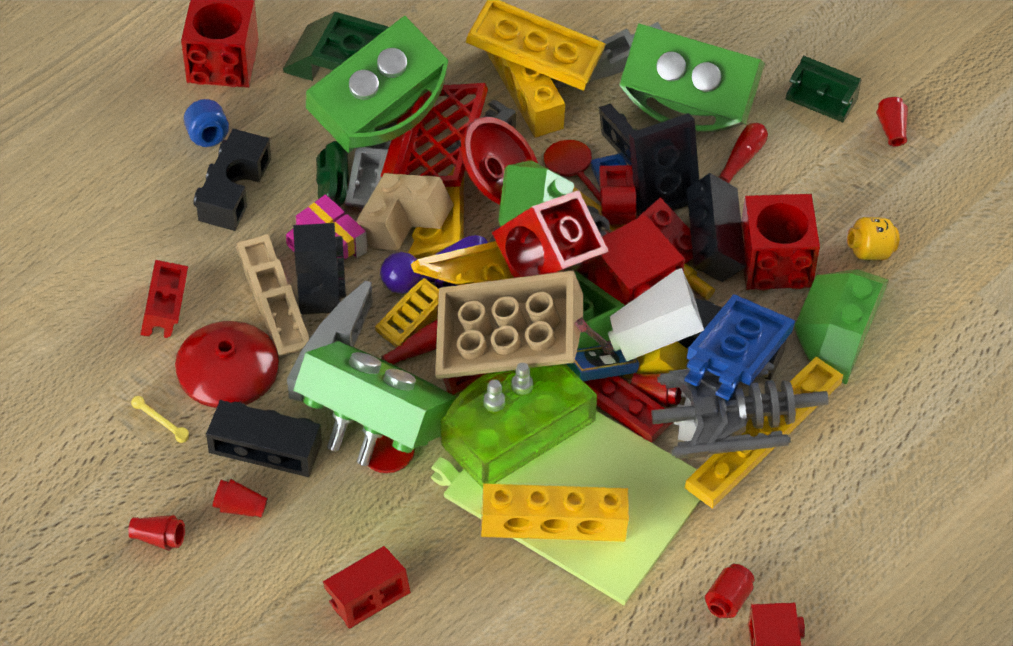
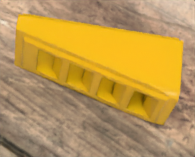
[375,278,439,347]

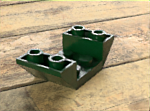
[283,12,389,81]

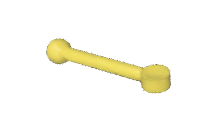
[131,396,189,443]

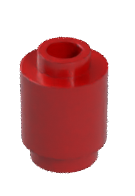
[705,563,755,618]

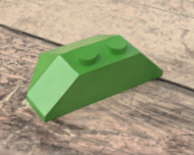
[498,160,574,226]
[794,269,889,384]

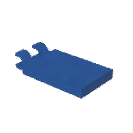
[684,294,795,400]

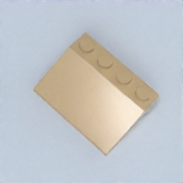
[435,270,583,379]

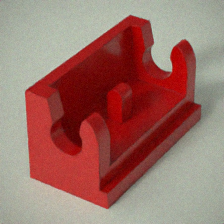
[140,260,189,338]
[323,546,411,629]

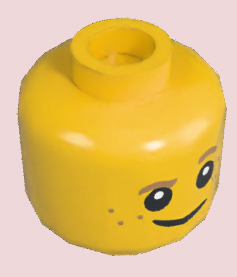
[847,217,900,261]

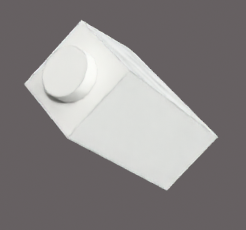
[608,268,704,361]

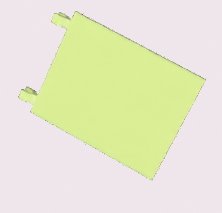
[431,370,701,605]

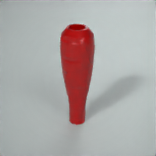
[718,122,768,183]
[381,319,438,365]

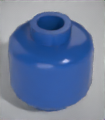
[184,99,229,147]

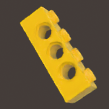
[486,51,565,138]
[481,483,629,542]

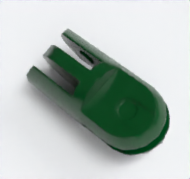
[316,141,349,207]

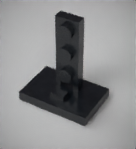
[599,103,699,217]

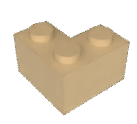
[356,173,454,251]

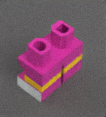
[286,194,367,260]

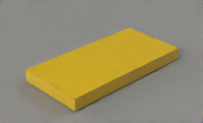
[465,0,606,91]

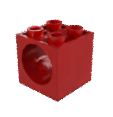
[181,0,259,88]
[492,190,609,278]
[741,193,820,291]
[588,214,685,306]

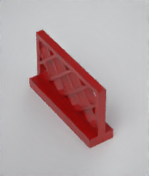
[381,83,488,187]

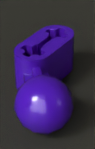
[380,235,488,294]

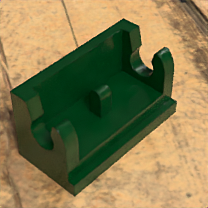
[786,55,861,123]

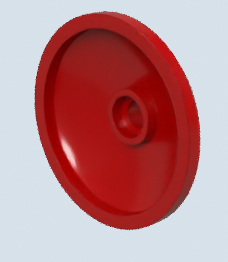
[461,117,538,205]
[175,321,279,408]

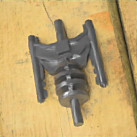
[651,362,829,459]

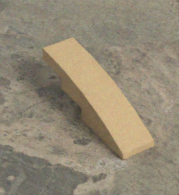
[236,234,309,357]

